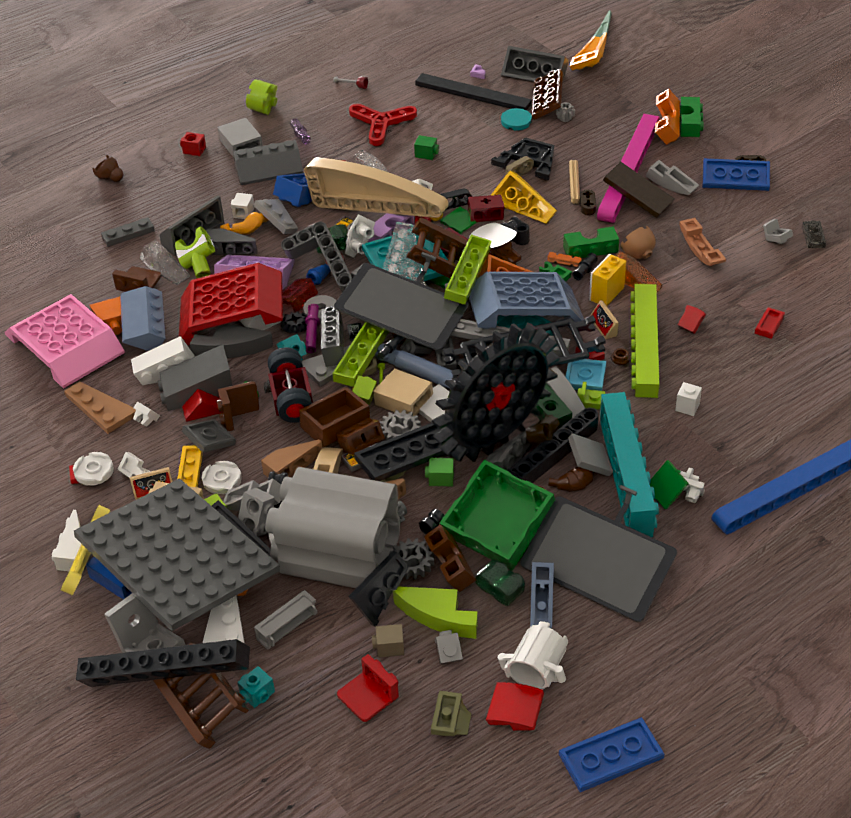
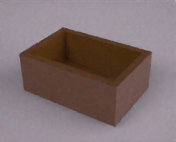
[299,387,370,448]

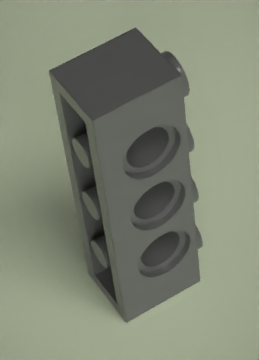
[321,306,344,367]

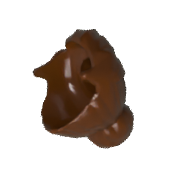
[92,155,124,182]

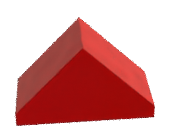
[182,389,221,422]

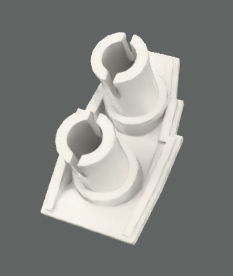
[345,214,375,258]

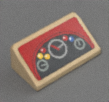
[590,300,618,339]
[130,467,172,500]

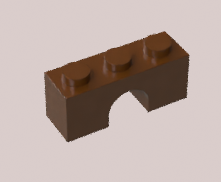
[424,524,476,592]

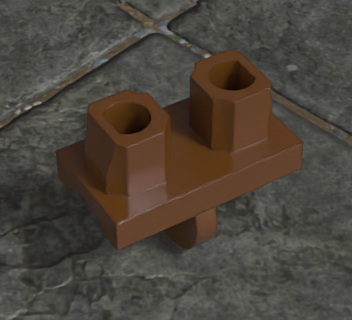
[490,241,521,265]

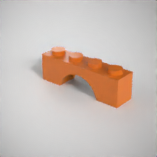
[655,89,680,145]

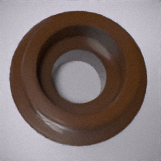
[611,348,630,365]

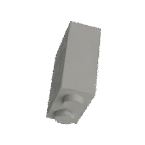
[217,118,263,158]

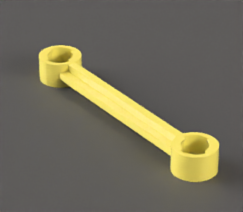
[61,505,110,595]

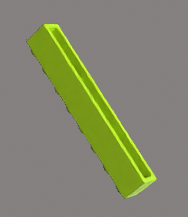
[630,284,659,398]

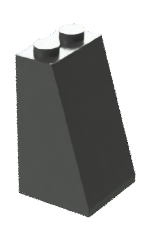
[158,345,233,411]

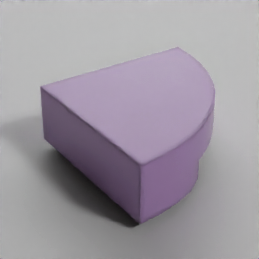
[470,64,485,79]

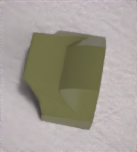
[431,691,471,736]

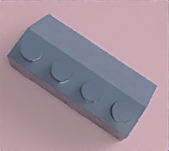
[120,286,166,351]

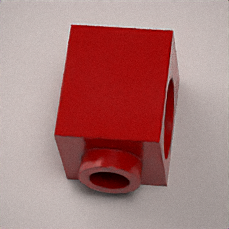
[180,132,206,156]

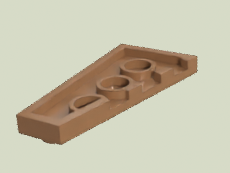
[64,382,136,434]

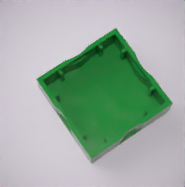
[439,460,555,571]

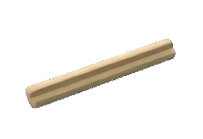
[569,160,580,204]

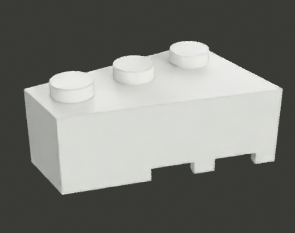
[131,336,195,385]
[203,596,245,644]

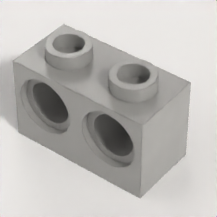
[238,488,275,537]

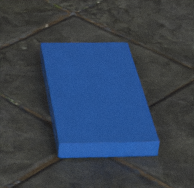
[702,158,770,191]
[559,717,665,792]

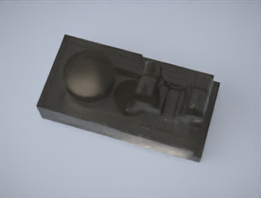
[802,221,826,248]

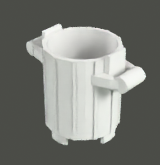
[498,621,568,690]

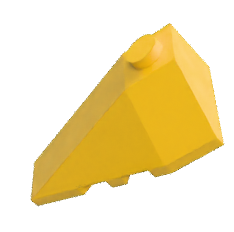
[491,170,557,224]

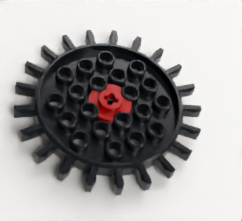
[432,323,560,462]

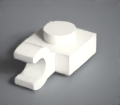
[118,452,151,478]

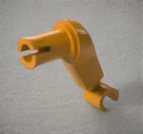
[220,212,269,235]

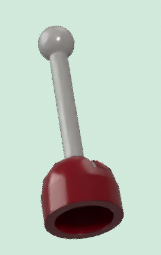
[333,76,368,89]

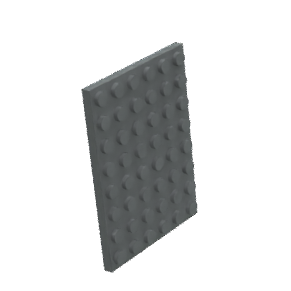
[74,478,280,631]

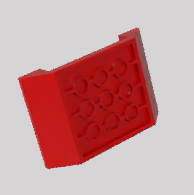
[179,263,283,345]

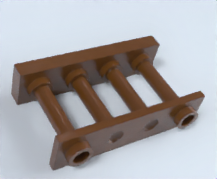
[406,217,468,278]
[153,642,249,749]

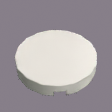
[73,452,114,485]
[202,461,242,494]

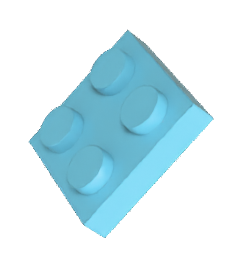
[566,359,606,391]

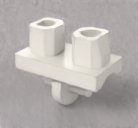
[680,467,705,503]

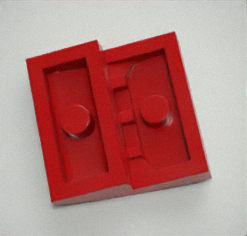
[486,682,545,731]

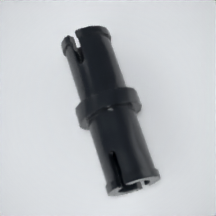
[572,253,598,281]

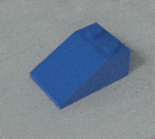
[273,173,312,207]

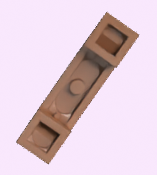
[679,218,726,266]

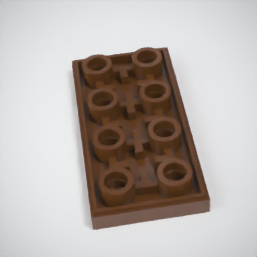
[531,69,563,120]

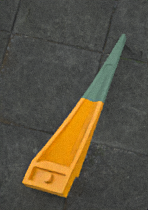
[570,10,612,71]

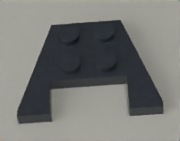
[491,138,555,180]

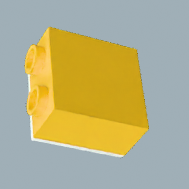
[589,254,626,306]

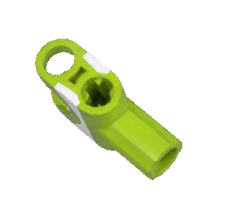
[175,226,215,278]

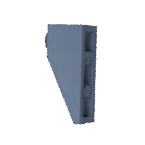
[530,562,554,628]

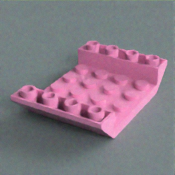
[4,294,125,389]

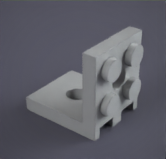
[104,593,186,653]

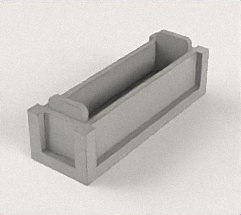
[254,590,318,650]

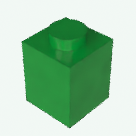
[414,135,439,160]

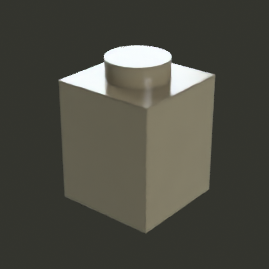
[372,624,404,657]

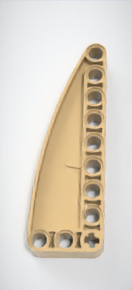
[304,157,448,218]

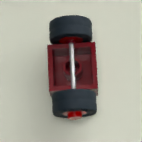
[268,347,313,423]

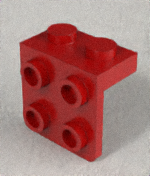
[337,654,399,722]

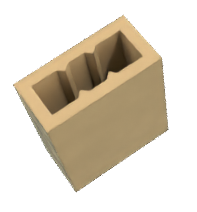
[373,368,433,416]

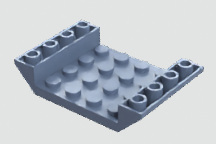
[469,272,584,329]

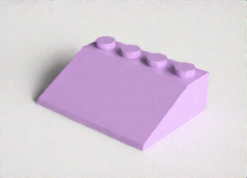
[214,255,294,289]

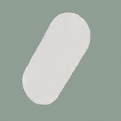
[469,223,516,248]

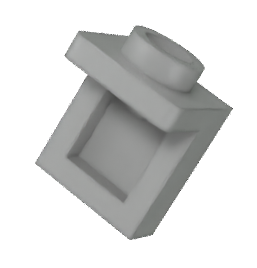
[763,219,793,244]
[435,630,463,664]

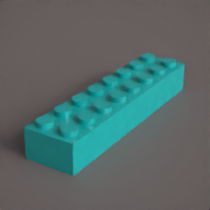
[600,392,659,537]

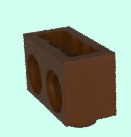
[336,418,385,455]

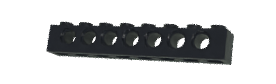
[76,639,250,687]

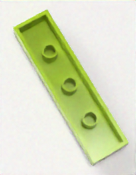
[444,235,492,305]
[332,322,389,387]

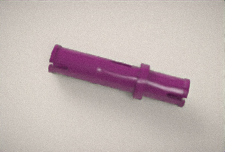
[305,304,320,353]

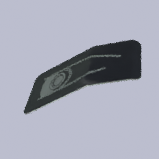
[347,323,362,341]

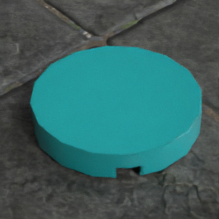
[501,108,532,131]

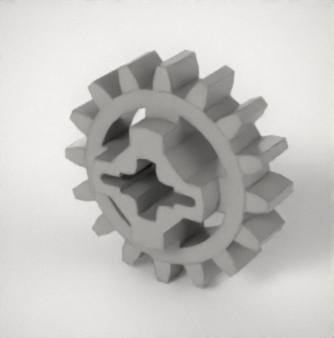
[380,410,421,440]

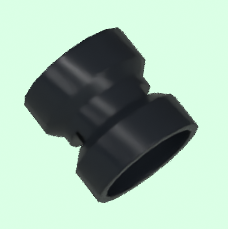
[419,509,445,535]

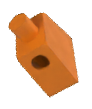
[90,297,122,335]

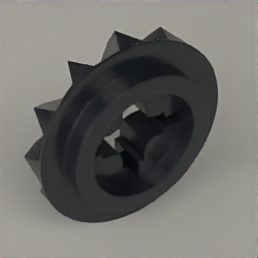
[281,311,307,333]

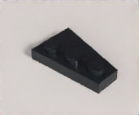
[348,550,409,627]

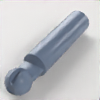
[375,343,453,390]

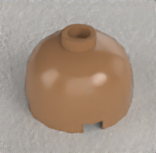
[620,226,656,259]

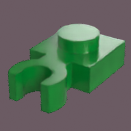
[539,262,572,282]

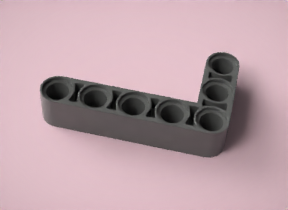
[281,222,353,293]

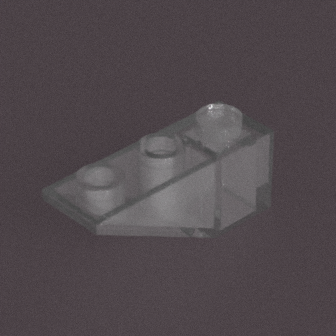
[140,239,191,286]

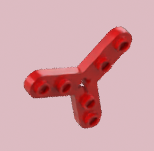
[349,104,417,146]

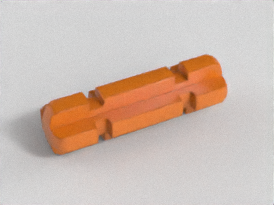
[548,252,582,267]

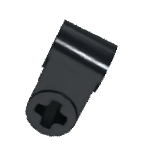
[501,216,530,245]

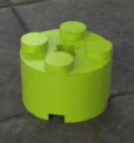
[246,79,277,115]

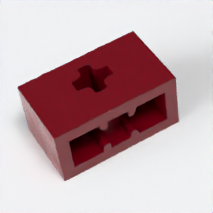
[468,195,504,222]

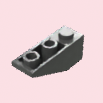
[206,229,257,255]

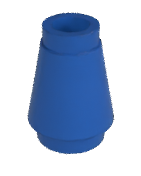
[306,264,331,285]

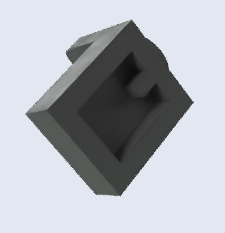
[400,338,433,355]

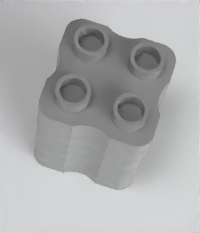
[265,467,400,588]

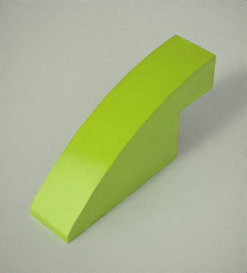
[393,586,478,639]

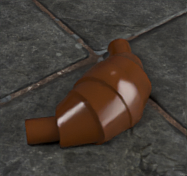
[548,467,595,492]

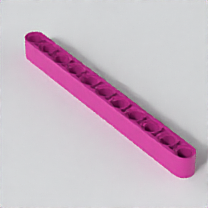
[597,114,660,223]

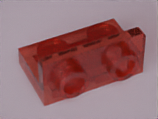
[282,278,318,312]

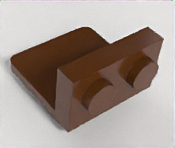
[112,266,162,292]
[216,381,259,431]

